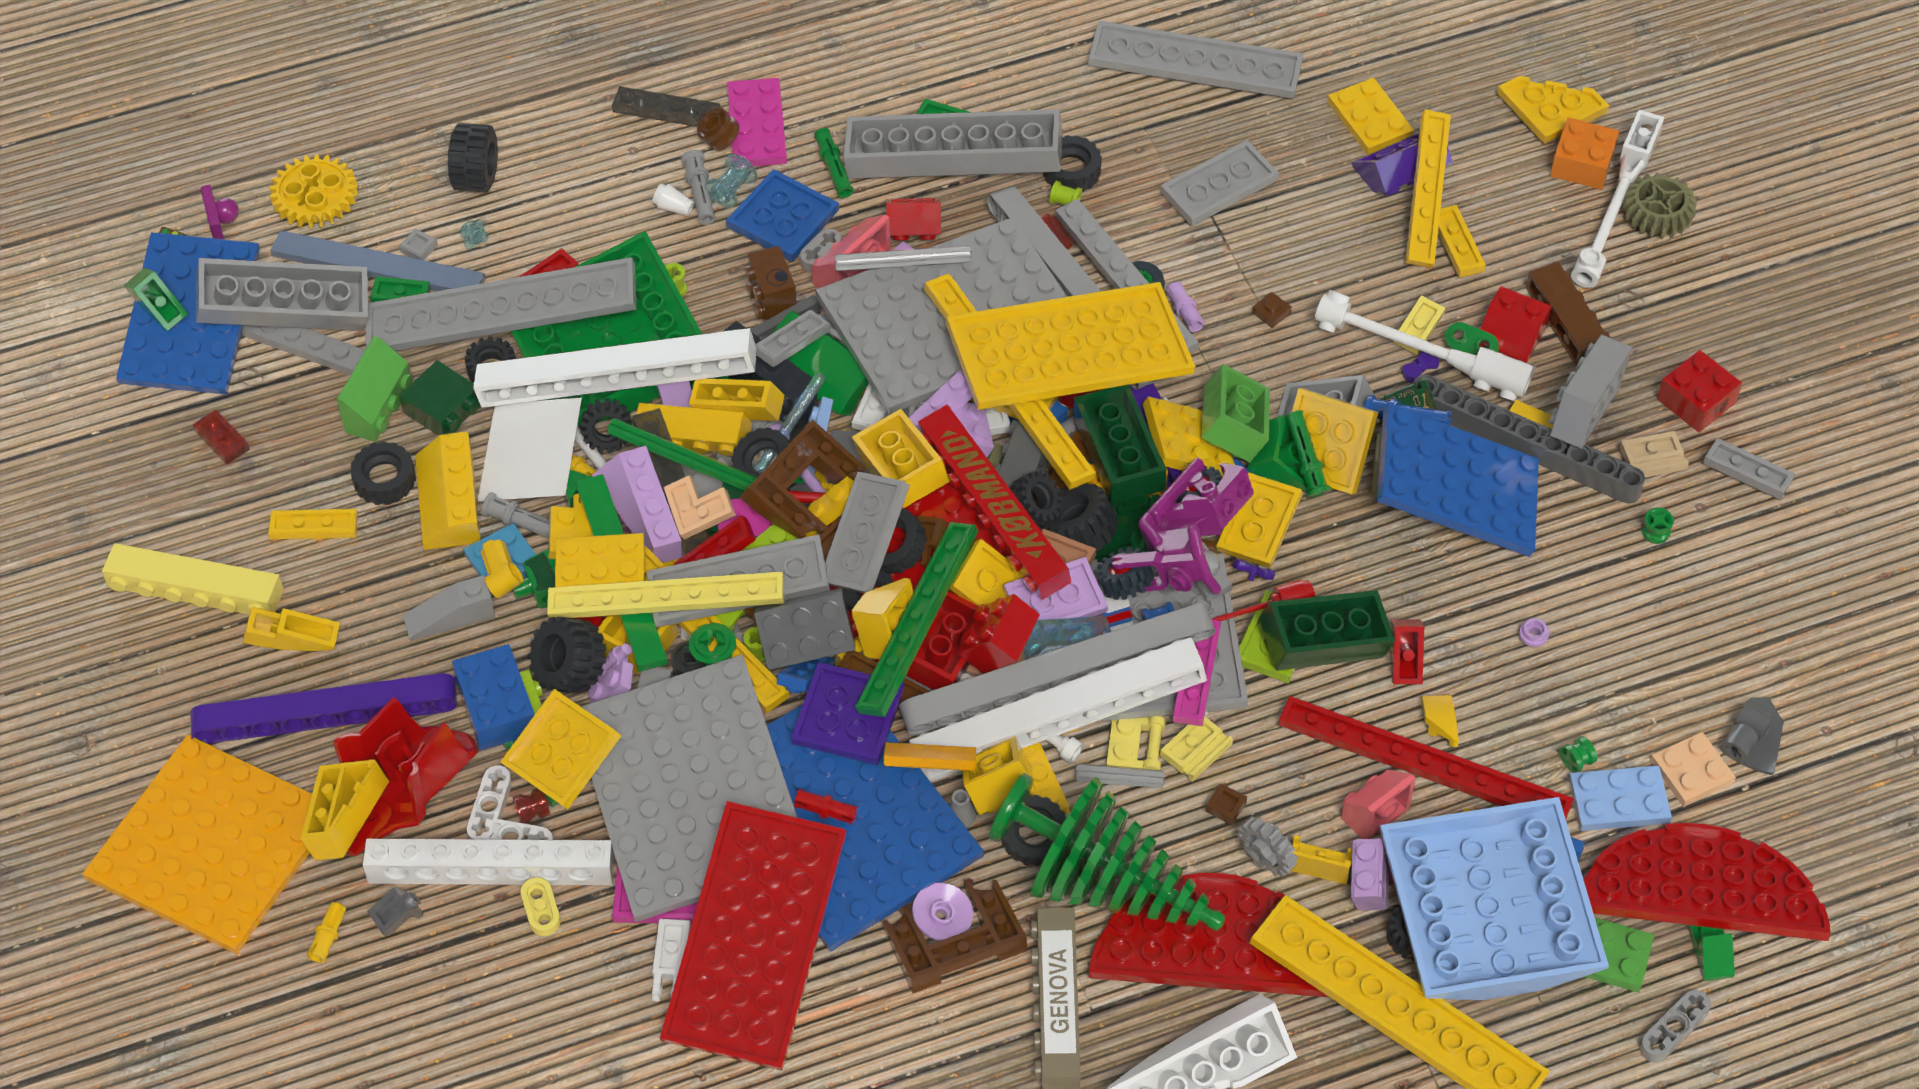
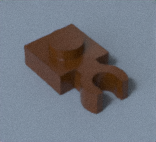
[913,515,947,568]

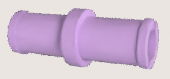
[1166,282,1205,332]

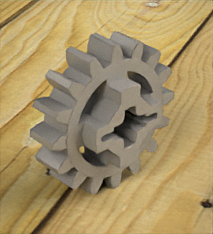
[1237,816,1298,876]

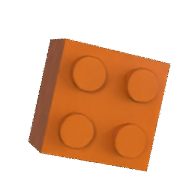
[1550,117,1620,190]

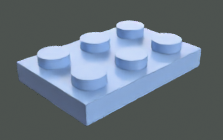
[1569,766,1672,831]

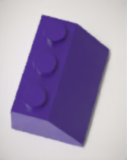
[1351,133,1453,195]

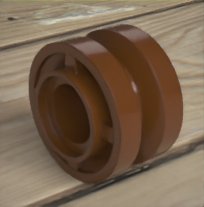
[697,107,740,150]

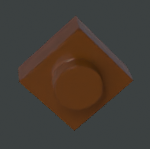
[1252,291,1292,328]
[1206,784,1247,825]

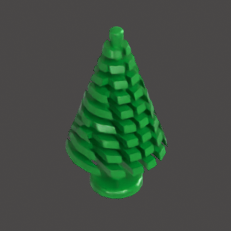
[989,773,1225,931]

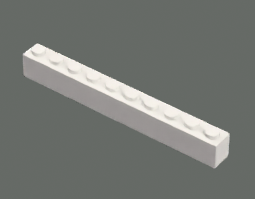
[473,328,757,408]
[909,637,1207,782]

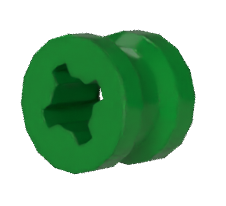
[1642,507,1674,544]
[1560,736,1598,773]

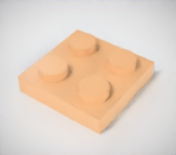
[1650,732,1736,807]

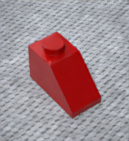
[1390,619,1425,684]

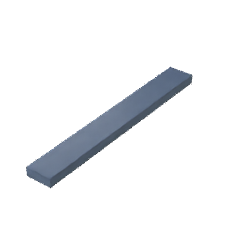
[270,230,485,291]

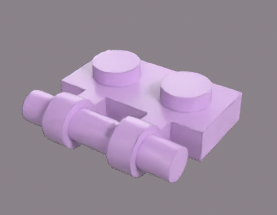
[588,643,633,704]

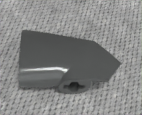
[1721,697,1784,775]

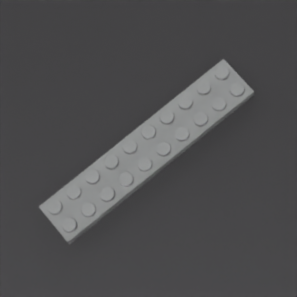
[366,257,636,351]

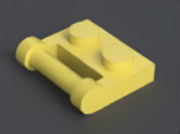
[1107,716,1166,770]

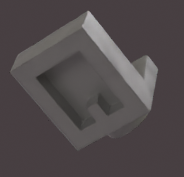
[367,887,424,936]

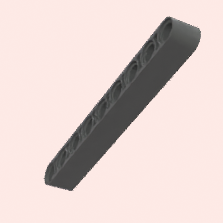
[1414,375,1645,504]

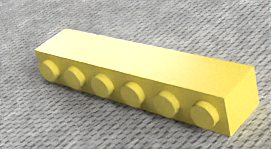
[102,543,284,615]

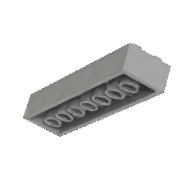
[844,109,1063,179]

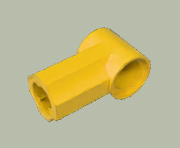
[480,539,524,599]

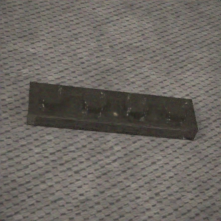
[612,86,721,127]

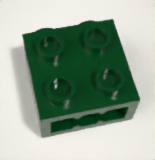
[399,360,480,436]

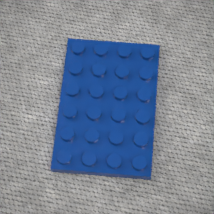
[116,232,260,395]
[1377,403,1539,557]

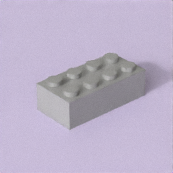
[1550,335,1633,449]

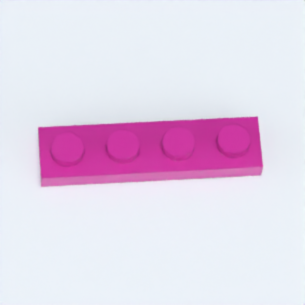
[1173,620,1221,727]

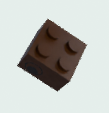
[745,246,797,322]

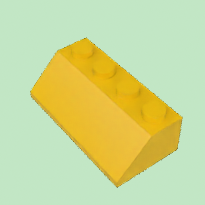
[415,431,481,550]

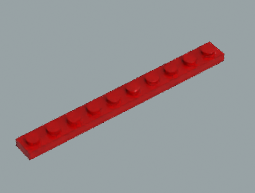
[1278,696,1574,820]

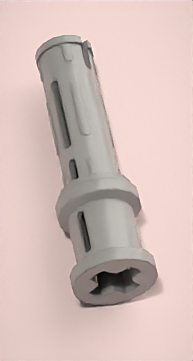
[681,150,716,225]
[481,492,549,538]

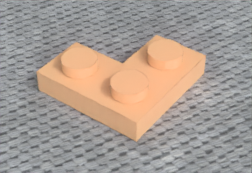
[664,475,736,540]

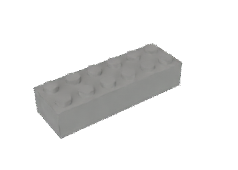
[196,258,368,331]

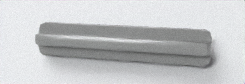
[1075,764,1165,788]

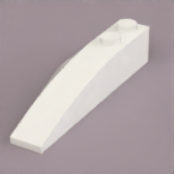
[1107,993,1297,1089]

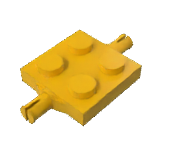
[548,494,592,559]

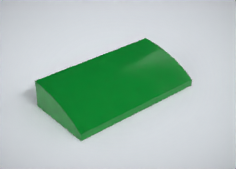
[773,310,869,416]

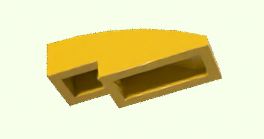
[242,607,340,651]

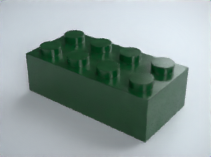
[1074,385,1167,505]
[1260,590,1395,671]

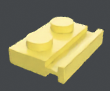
[1160,717,1233,782]

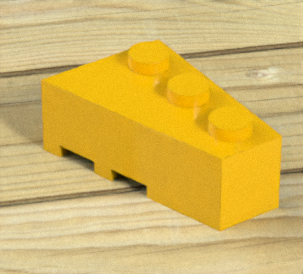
[300,760,389,861]

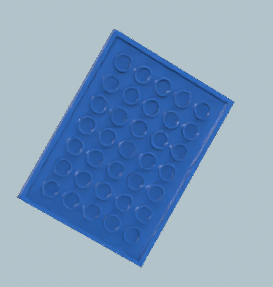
[767,704,984,952]

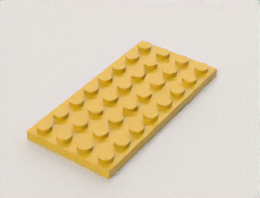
[945,282,1196,410]

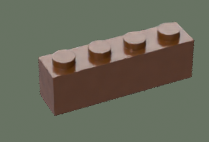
[1526,261,1611,367]

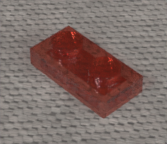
[193,409,250,465]

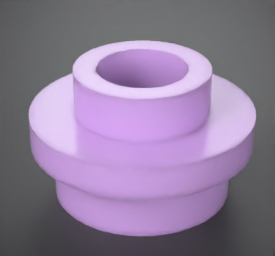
[1519,618,1549,647]

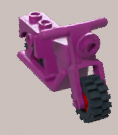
[1096,458,1254,600]

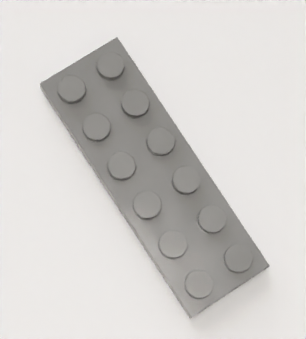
[647,535,830,627]

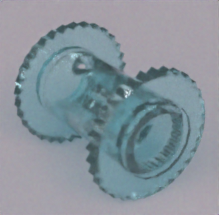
[705,154,757,208]

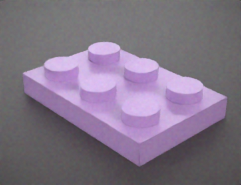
[1003,557,1108,639]

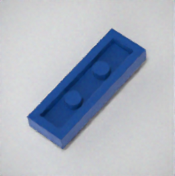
[777,656,835,693]

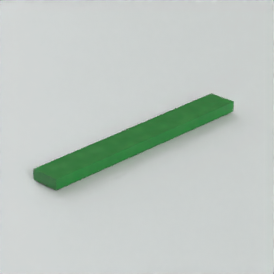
[575,474,667,672]
[856,522,978,717]

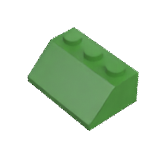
[337,336,413,442]

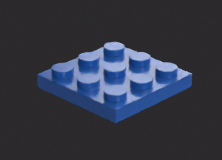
[726,169,839,262]

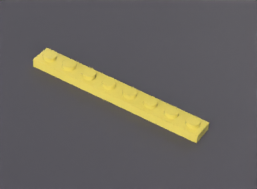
[547,572,784,618]

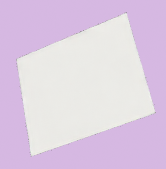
[478,398,582,501]

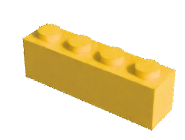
[634,403,753,456]

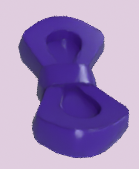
[1402,351,1439,383]
[1232,557,1275,581]

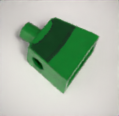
[513,549,556,609]

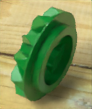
[689,623,736,666]

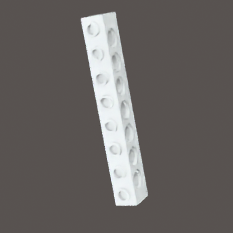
[363,839,615,885]

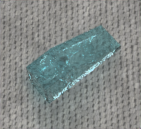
[1022,616,1111,660]

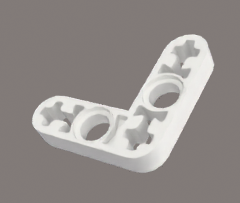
[467,765,553,840]

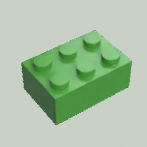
[1202,364,1270,463]

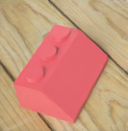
[812,215,891,288]

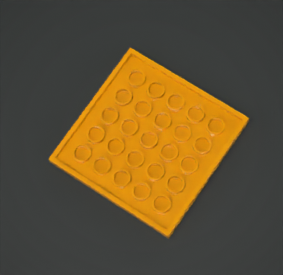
[82,734,312,955]

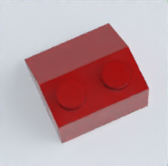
[886,197,941,240]
[1480,286,1552,363]

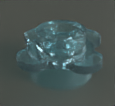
[460,219,489,249]

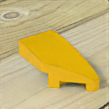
[1421,695,1459,747]

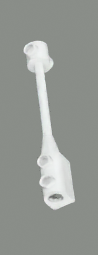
[1571,109,1664,288]
[1315,290,1536,401]

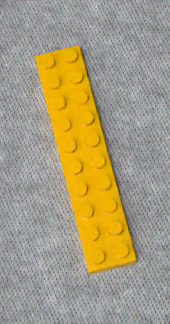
[1250,895,1550,1089]

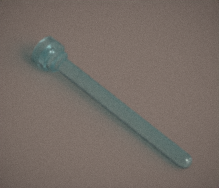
[753,373,825,473]

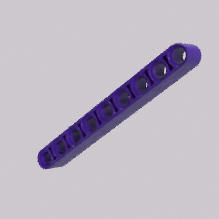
[190,673,457,744]

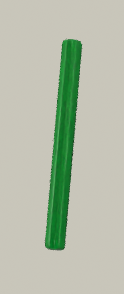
[607,418,757,491]

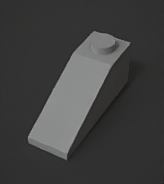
[403,575,495,641]

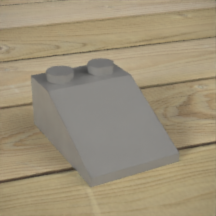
[1277,375,1375,429]

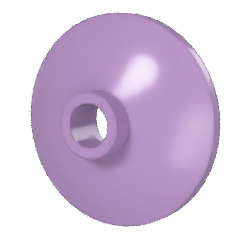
[912,883,973,941]

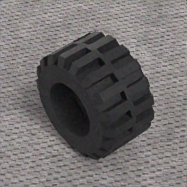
[448,123,498,192]
[1041,482,1119,551]
[528,616,606,693]

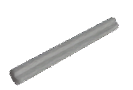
[835,245,972,271]

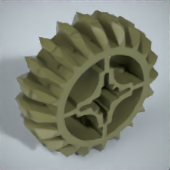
[1623,172,1697,239]

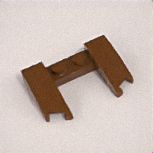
[740,419,866,539]
[883,879,1028,994]

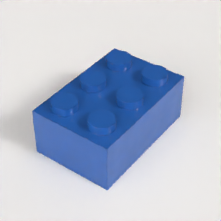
[452,644,535,751]

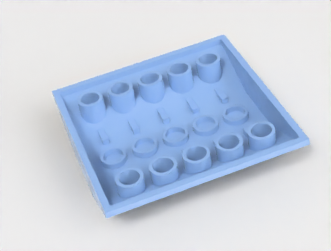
[1380,797,1609,1000]

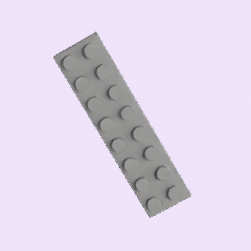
[1088,21,1304,99]

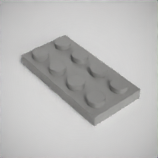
[1160,140,1279,226]
[825,472,910,594]

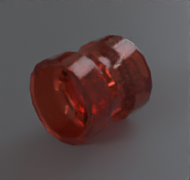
[512,789,551,824]

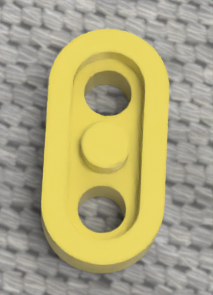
[521,877,560,936]

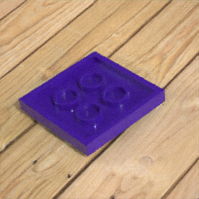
[791,662,905,765]

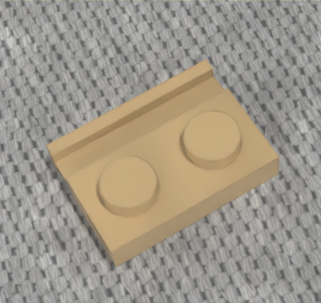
[1620,431,1689,478]

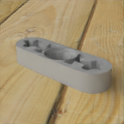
[1640,990,1711,1063]

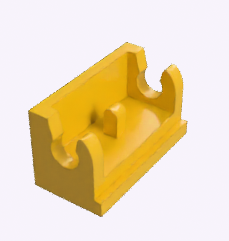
[1291,835,1353,885]

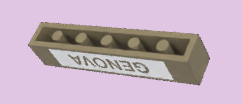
[1031,908,1081,1089]

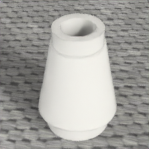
[652,183,694,216]

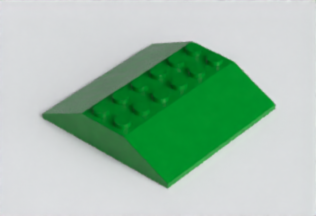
[511,230,702,426]

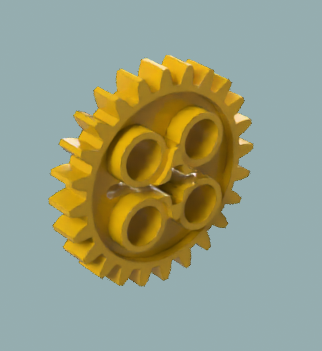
[269,154,358,229]

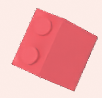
[1341,770,1416,839]

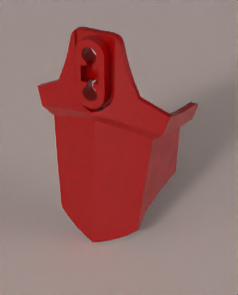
[334,697,478,856]

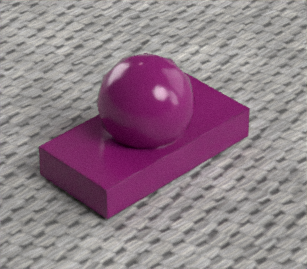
[200,184,239,240]

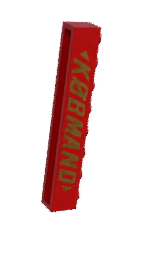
[918,404,1072,600]

